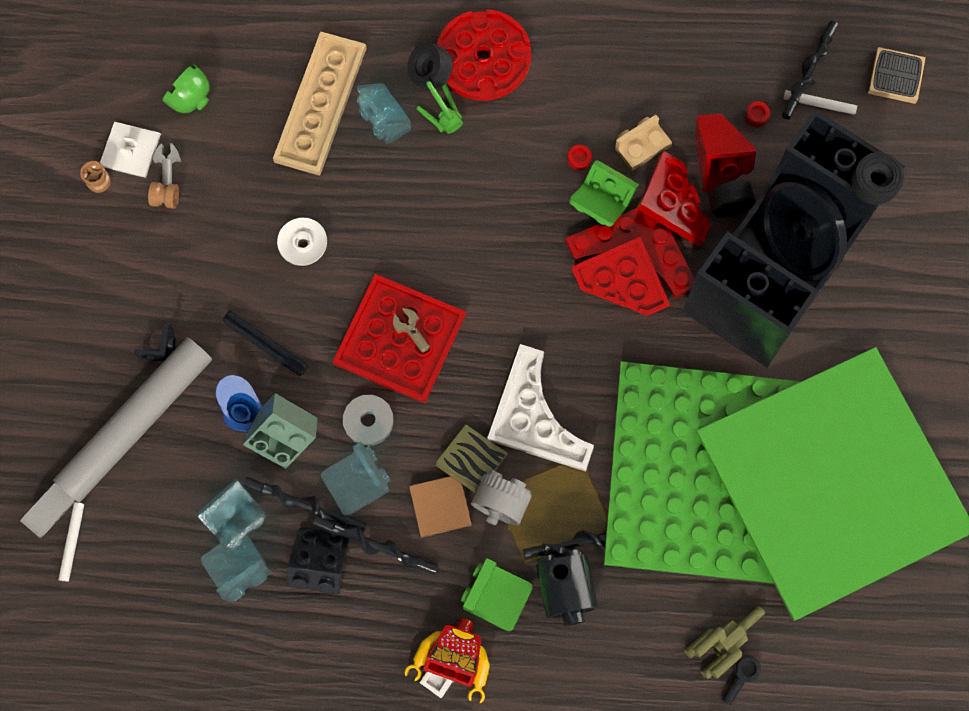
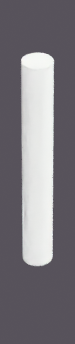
[783,90,857,115]
[58,503,85,582]

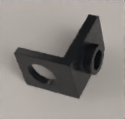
[134,322,176,361]

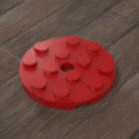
[437,9,531,101]

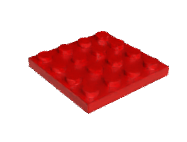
[332,274,467,404]

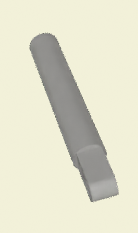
[20,337,212,538]

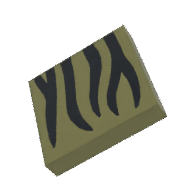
[435,425,508,493]

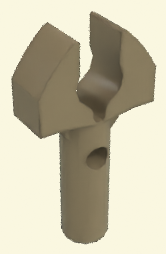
[393,308,430,352]

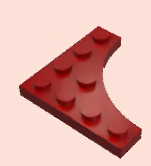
[565,208,695,299]

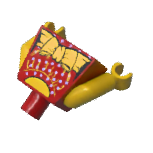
[405,618,490,703]

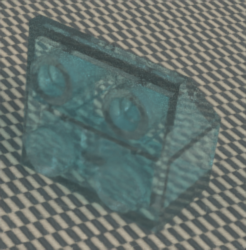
[356,83,411,145]

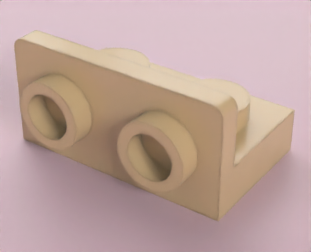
[615,115,672,171]

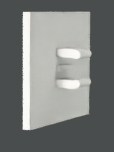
[100,122,161,178]

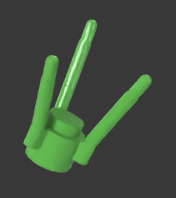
[417,81,463,134]

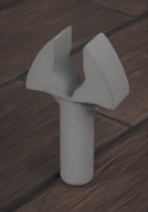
[153,143,181,186]

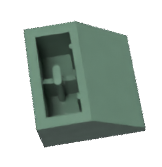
[243,394,317,468]

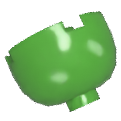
[163,64,210,113]

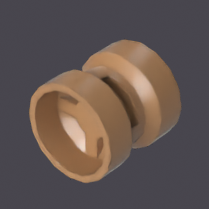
[80,161,111,193]
[148,182,179,209]

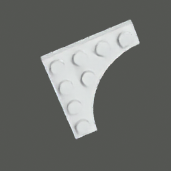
[488,344,594,471]

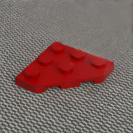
[637,151,711,247]
[571,237,671,316]

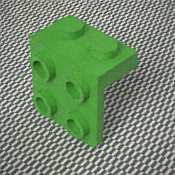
[569,160,639,226]
[461,558,532,631]

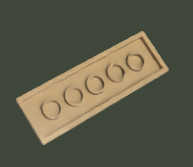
[273,31,367,176]

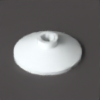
[277,218,327,266]

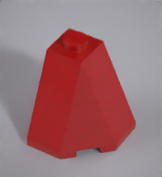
[695,114,756,192]

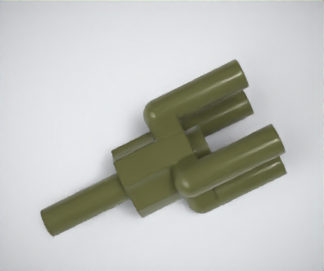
[684,606,765,680]

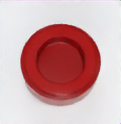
[745,101,770,127]
[567,145,592,170]

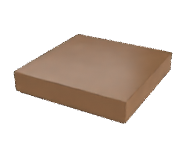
[409,476,472,538]

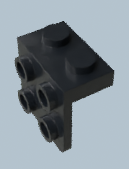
[287,527,349,594]

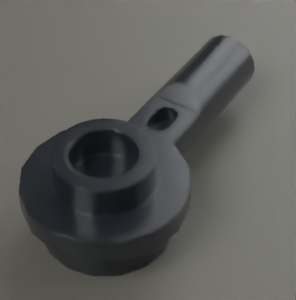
[722,655,761,706]

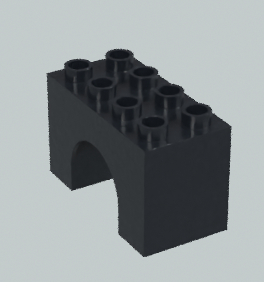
[682,109,905,368]

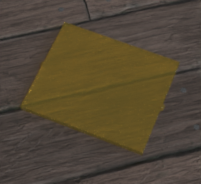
[508,464,607,564]

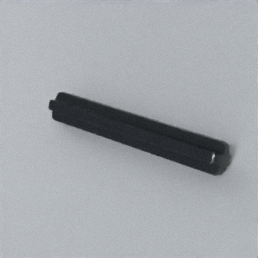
[223,311,308,376]

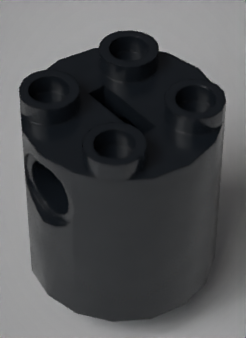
[536,549,598,626]

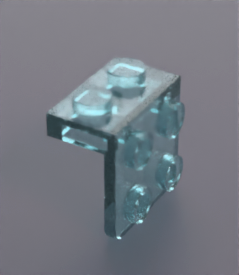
[321,442,391,515]
[196,479,267,550]
[201,531,272,602]

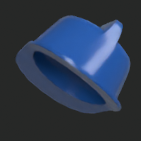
[215,375,263,432]

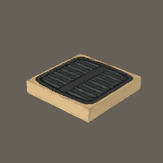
[868,47,926,104]

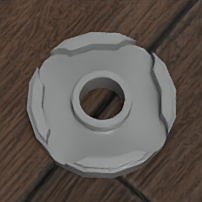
[343,395,394,446]

